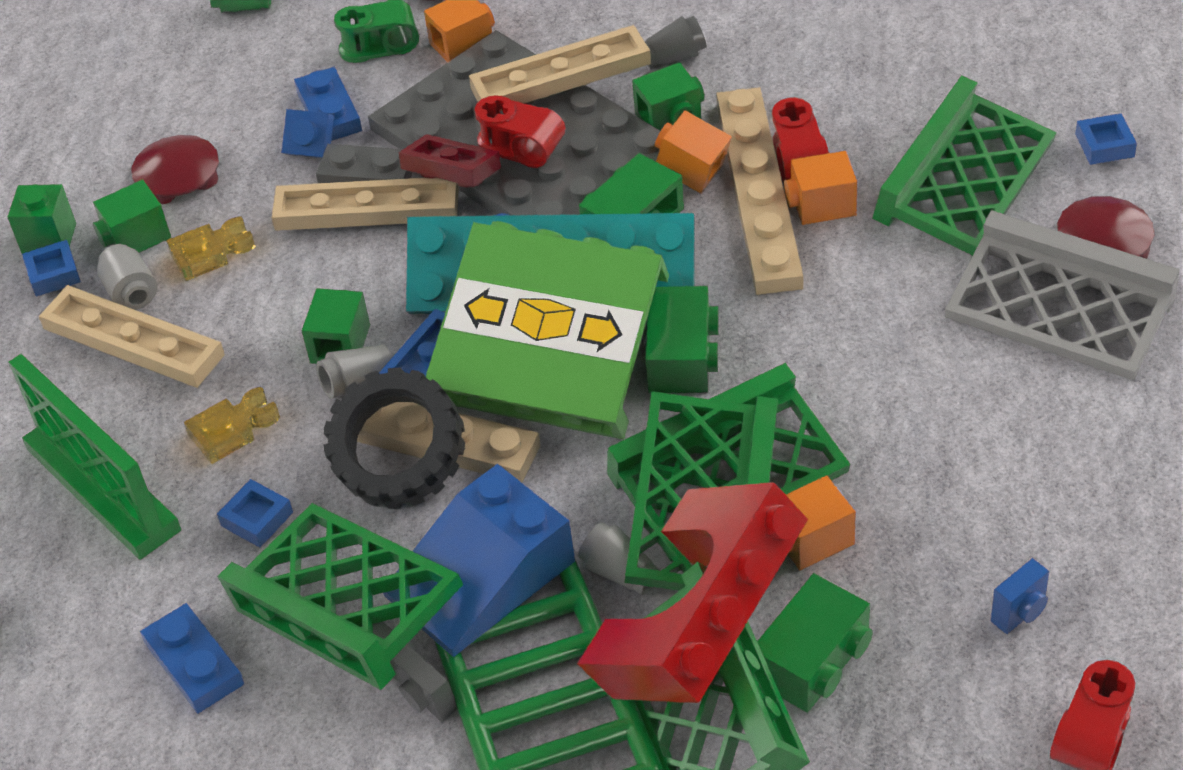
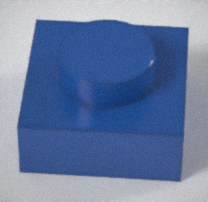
[281,109,334,158]
[1075,113,1137,165]
[22,240,81,297]
[217,479,293,548]
[990,558,1049,634]

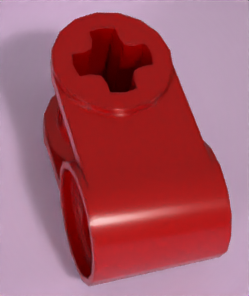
[475,95,566,168]
[772,97,829,184]
[1050,660,1136,770]

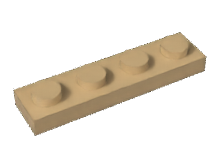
[469,25,651,111]
[271,178,459,231]
[39,285,225,388]
[357,402,541,483]

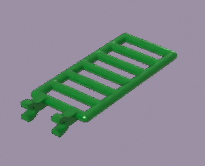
[434,559,664,770]

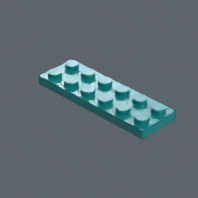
[406,213,695,314]

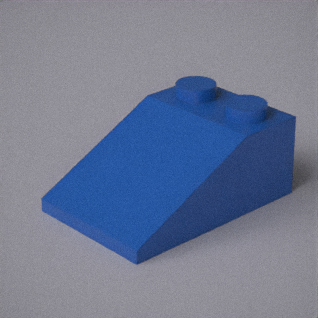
[383,464,575,657]

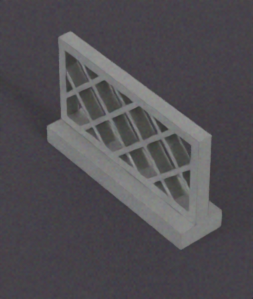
[945,210,1180,380]

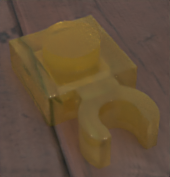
[166,216,255,281]
[184,386,280,464]

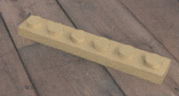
[716,87,803,295]

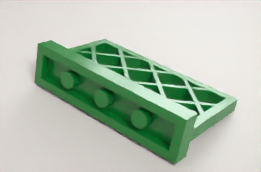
[872,75,1057,256]
[8,354,182,560]
[607,362,850,561]
[624,391,778,591]
[217,503,463,690]
[635,562,810,770]

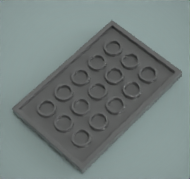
[368,30,660,215]

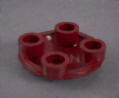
[131,135,219,205]
[1057,196,1155,259]

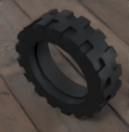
[323,367,465,509]

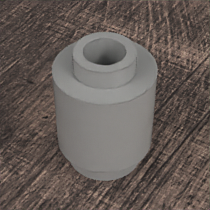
[97,244,157,310]

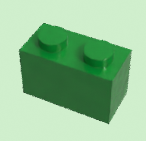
[579,153,684,214]
[646,286,719,393]
[757,573,873,713]

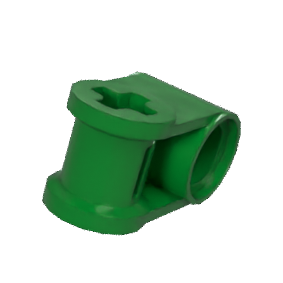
[334,0,420,63]

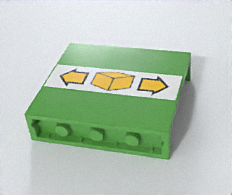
[426,221,669,440]

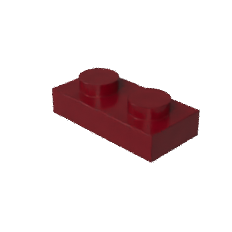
[398,134,501,188]

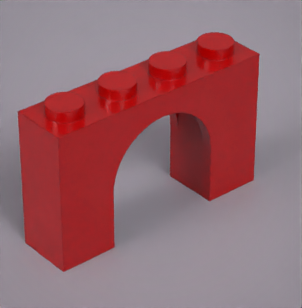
[577,482,808,703]

